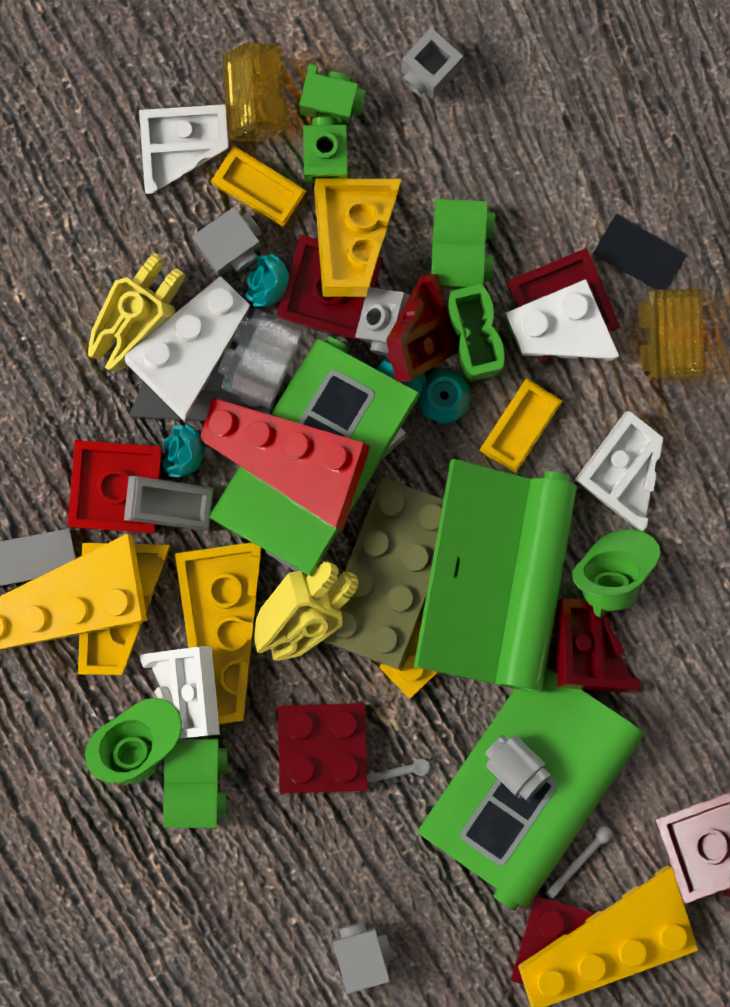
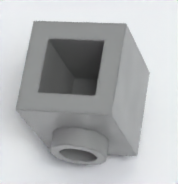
[401,27,463,100]
[191,207,262,277]
[355,287,410,357]
[333,922,393,994]

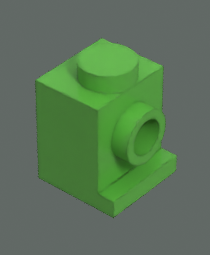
[299,64,366,126]
[303,117,347,184]

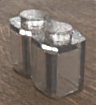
[218,308,305,408]

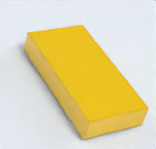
[211,146,307,229]
[479,378,563,475]

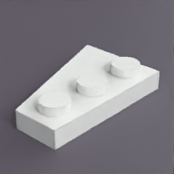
[125,276,250,422]

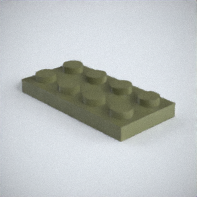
[322,477,444,671]

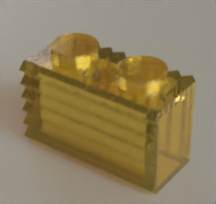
[222,43,288,142]
[638,288,705,382]

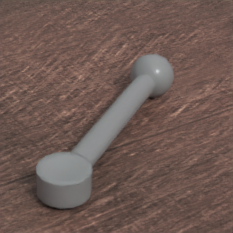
[367,758,430,783]
[545,826,613,899]

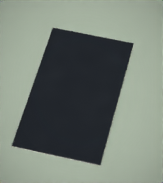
[593,214,687,294]

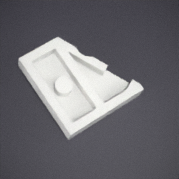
[139,104,229,194]
[505,279,619,361]
[574,411,663,531]
[140,646,220,738]

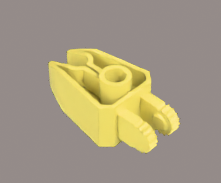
[88,253,185,372]
[253,561,359,661]

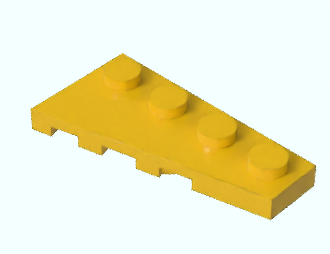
[0,534,147,651]
[175,542,261,724]
[518,865,698,1007]

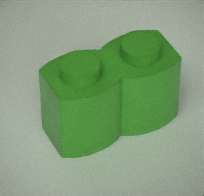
[431,199,495,290]
[447,284,504,382]
[164,738,228,828]

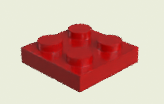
[67,440,163,534]

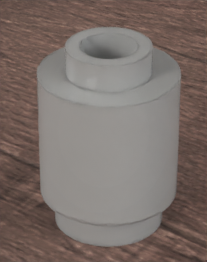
[485,735,551,800]

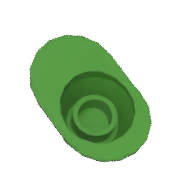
[572,529,660,618]
[85,698,182,784]

